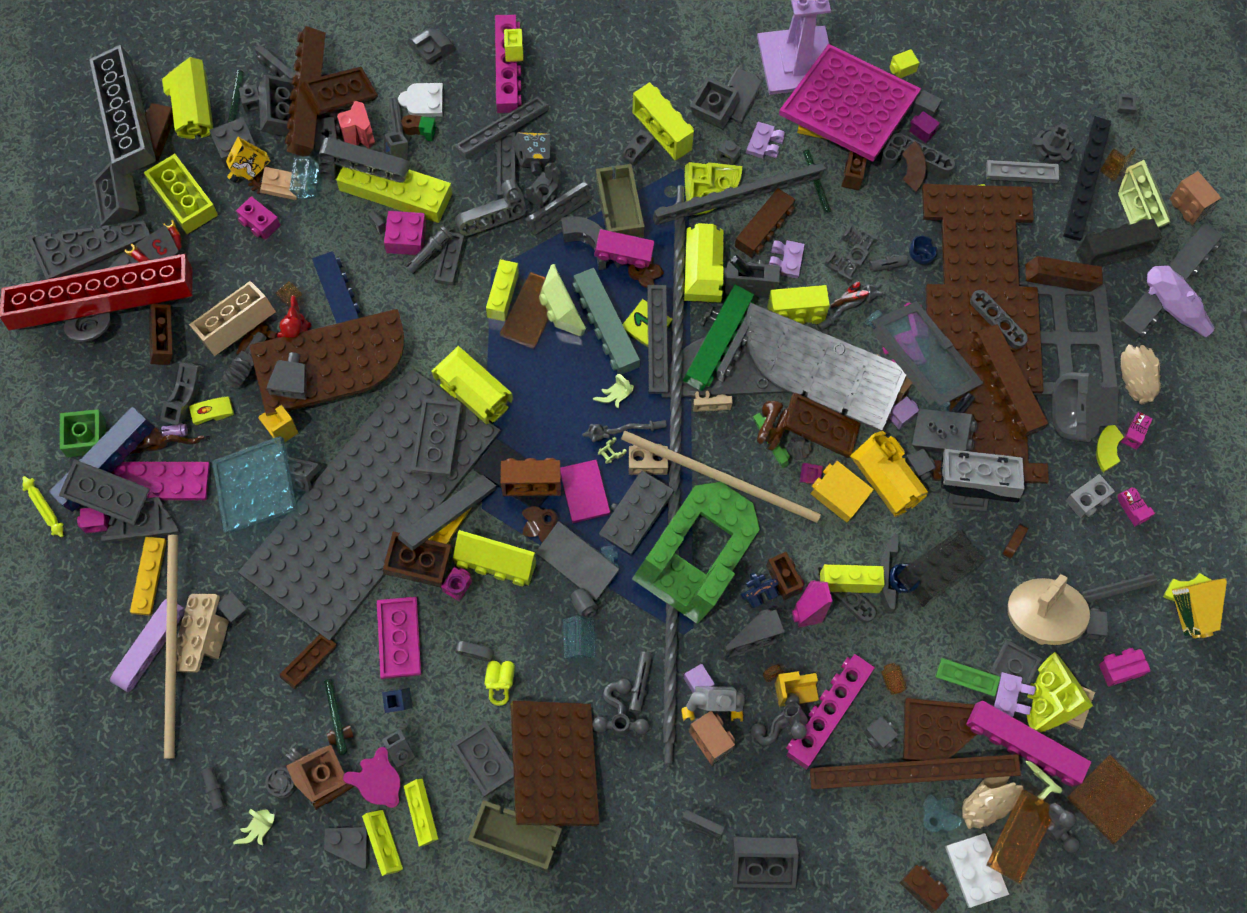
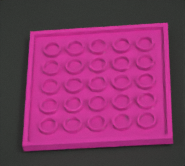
[779,44,921,161]

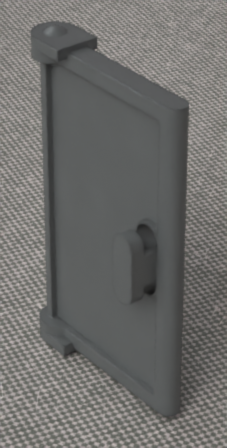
[727,68,765,124]

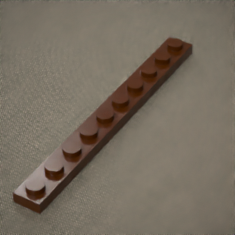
[810,754,1021,790]

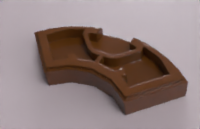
[902,140,926,192]

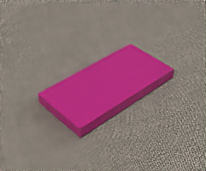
[377,597,421,679]

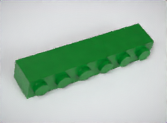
[683,284,754,391]

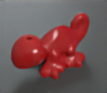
[277,296,312,338]

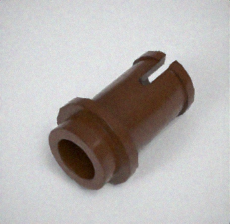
[326,725,354,745]

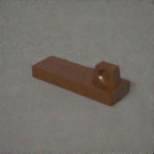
[280,634,337,689]

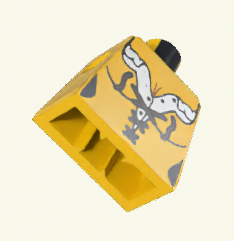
[226,137,270,183]

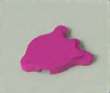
[343,747,400,808]

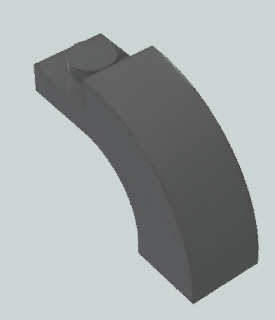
[160,362,201,425]

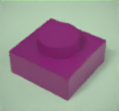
[800,463,823,485]

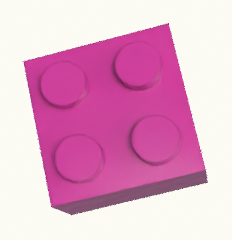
[384,211,427,255]

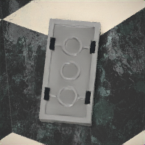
[940,449,1024,503]

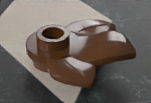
[628,256,664,288]
[522,506,558,543]

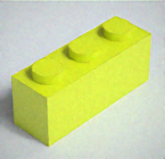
[486,259,519,321]
[820,564,884,593]

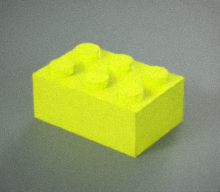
[767,285,830,324]

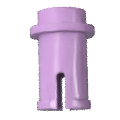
[161,423,188,437]

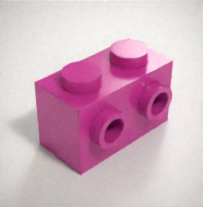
[236,196,281,240]

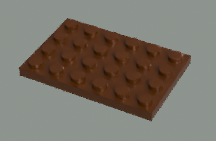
[510,701,599,826]

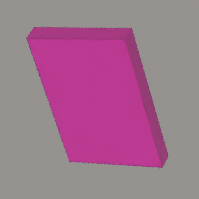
[561,460,610,523]

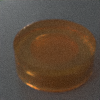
[763,665,784,682]

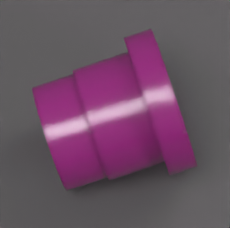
[446,574,467,596]

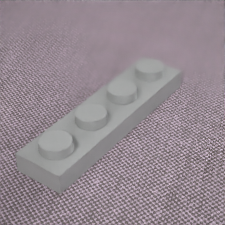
[986,160,1059,183]

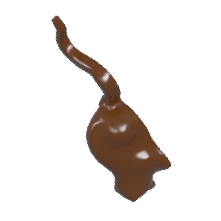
[130,428,205,454]

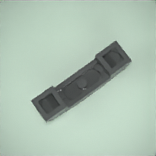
[879,533,899,614]

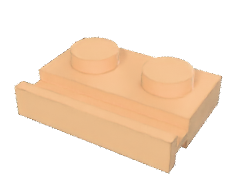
[260,167,301,200]

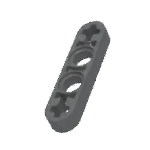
[970,290,1028,349]
[813,563,876,623]

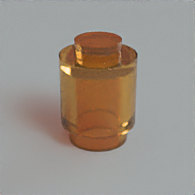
[881,663,906,695]

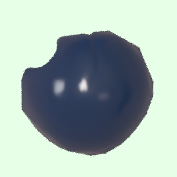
[909,235,937,265]
[888,564,920,593]

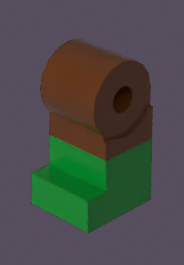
[401,115,437,142]

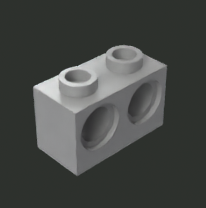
[1066,474,1115,518]

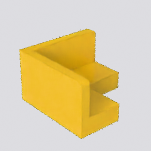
[258,405,298,446]
[775,671,819,707]

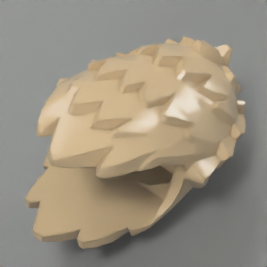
[1121,344,1161,405]
[962,777,1023,829]

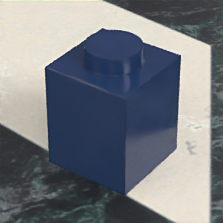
[382,688,413,713]

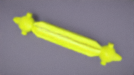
[22,476,64,538]

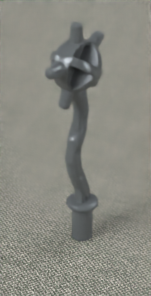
[817,284,883,331]
[582,420,666,442]

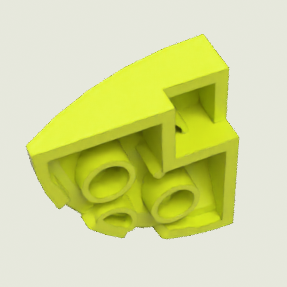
[685,162,743,215]
[1027,652,1093,733]

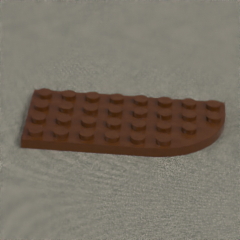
[249,309,404,416]

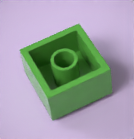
[60,409,106,457]

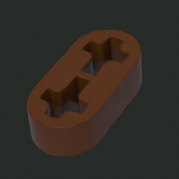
[1002,524,1029,559]

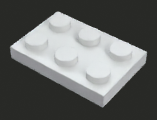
[945,833,1009,908]

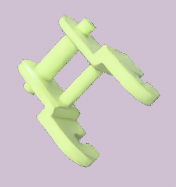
[598,437,627,464]

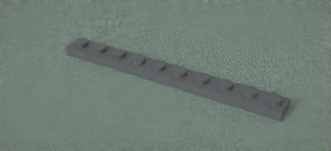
[653,163,825,225]

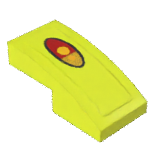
[189,397,234,425]

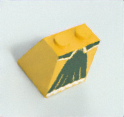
[1172,578,1227,639]

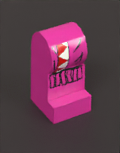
[1121,411,1152,450]
[1117,487,1155,527]

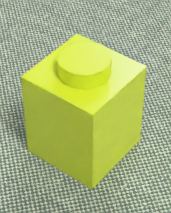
[890,49,919,78]

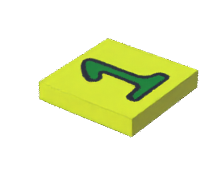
[622,299,672,347]

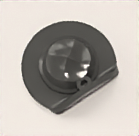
[64,312,111,342]

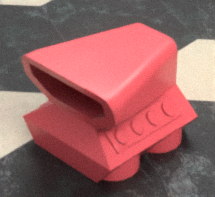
[337,101,375,149]

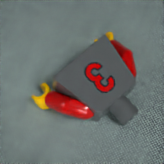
[125,220,181,262]

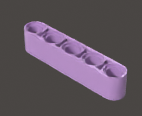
[110,599,185,692]

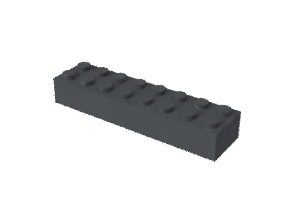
[89,45,156,176]

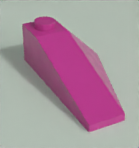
[792,580,832,627]

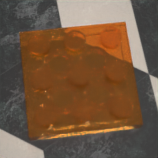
[1067,755,1156,844]

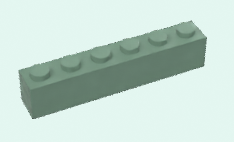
[572,268,640,375]

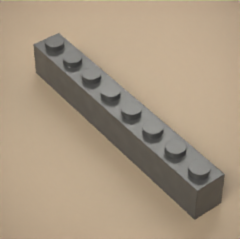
[1117,223,1223,341]

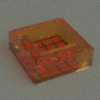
[275,281,302,307]

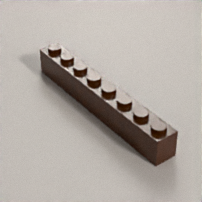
[285,26,326,158]

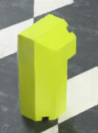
[162,57,213,139]
[684,223,724,302]
[431,346,513,425]

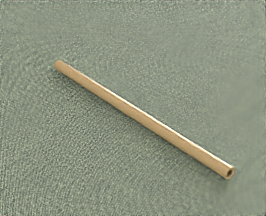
[621,431,821,523]
[164,535,178,759]

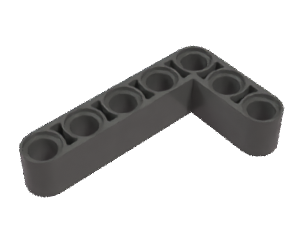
[318,138,410,183]

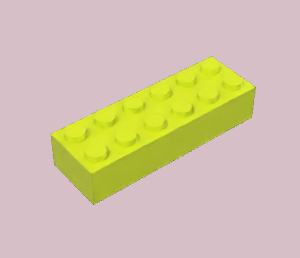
[336,167,452,223]

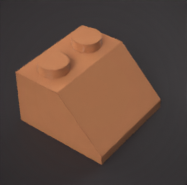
[286,745,347,802]

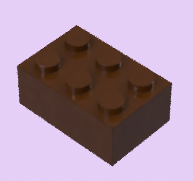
[383,531,451,588]

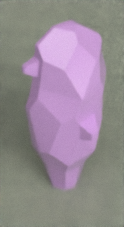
[1147,266,1214,337]

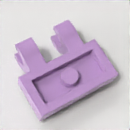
[746,122,785,159]
[769,240,804,278]
[994,672,1036,717]

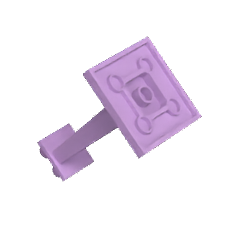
[757,0,831,95]

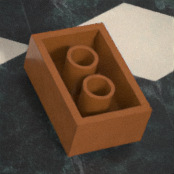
[501,458,561,496]

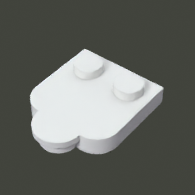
[398,83,443,117]

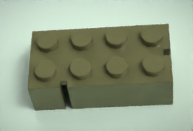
[596,164,644,238]
[468,800,562,872]

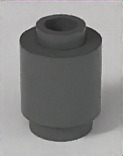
[570,588,598,619]

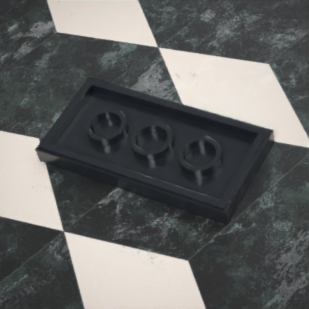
[473,439,548,507]

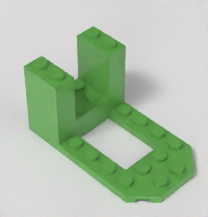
[632,482,760,624]

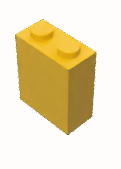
[810,461,874,522]

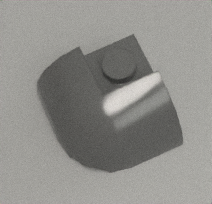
[408,28,456,64]

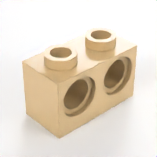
[629,444,668,475]

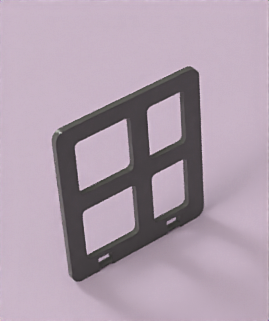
[1019,281,1118,396]

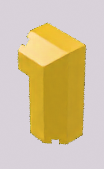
[850,431,928,517]

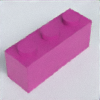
[594,229,654,268]

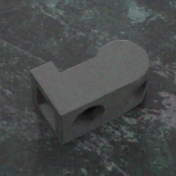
[622,129,654,165]

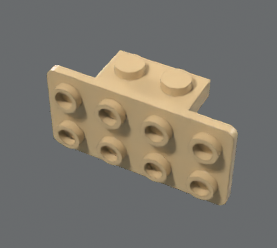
[176,594,229,672]

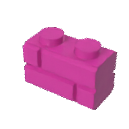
[1099,648,1150,687]

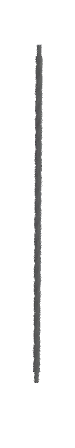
[663,185,685,765]

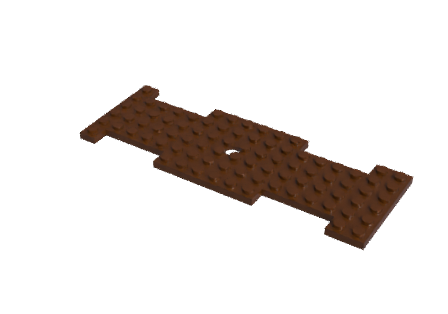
[922,184,1049,484]

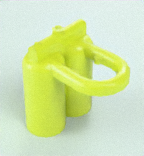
[484,661,515,706]

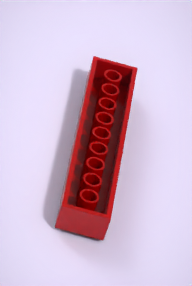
[0,254,193,330]

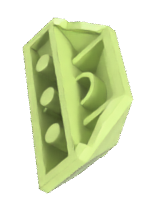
[1118,160,1170,230]
[539,264,586,336]

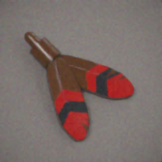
[831,282,869,308]

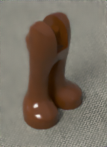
[757,401,788,451]

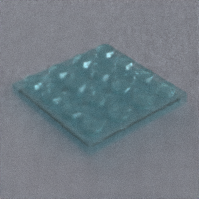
[212,436,297,534]

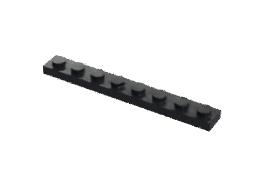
[1063,116,1111,241]

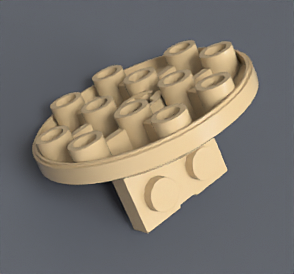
[1007,574,1090,645]

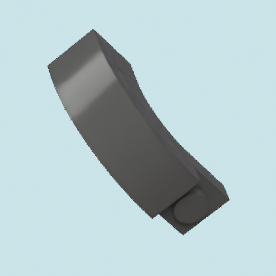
[561,217,609,270]

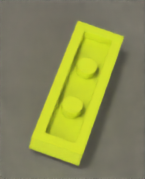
[404,779,438,847]
[362,810,403,876]

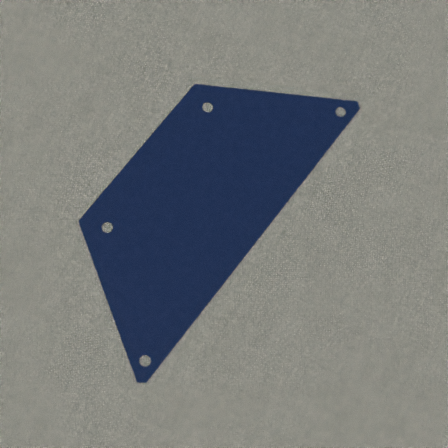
[482,168,694,635]

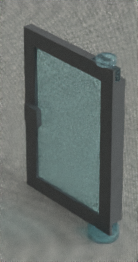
[865,301,983,411]

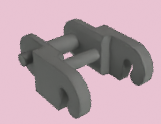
[701,306,719,327]

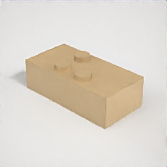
[189,281,276,356]

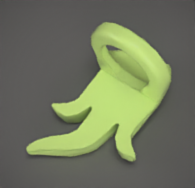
[593,374,634,409]
[1026,761,1062,806]
[233,809,275,846]

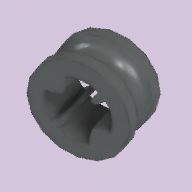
[285,748,303,762]

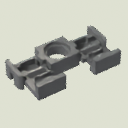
[825,223,877,283]

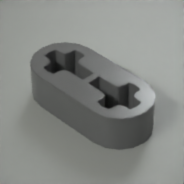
[455,641,494,662]

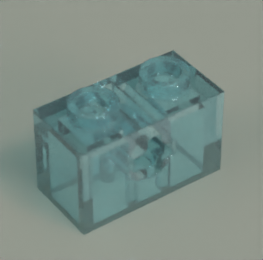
[289,156,319,200]

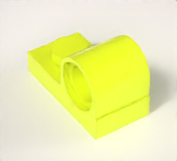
[504,29,523,62]

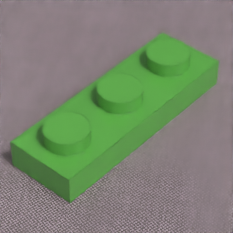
[753,413,790,469]
[935,658,1001,696]

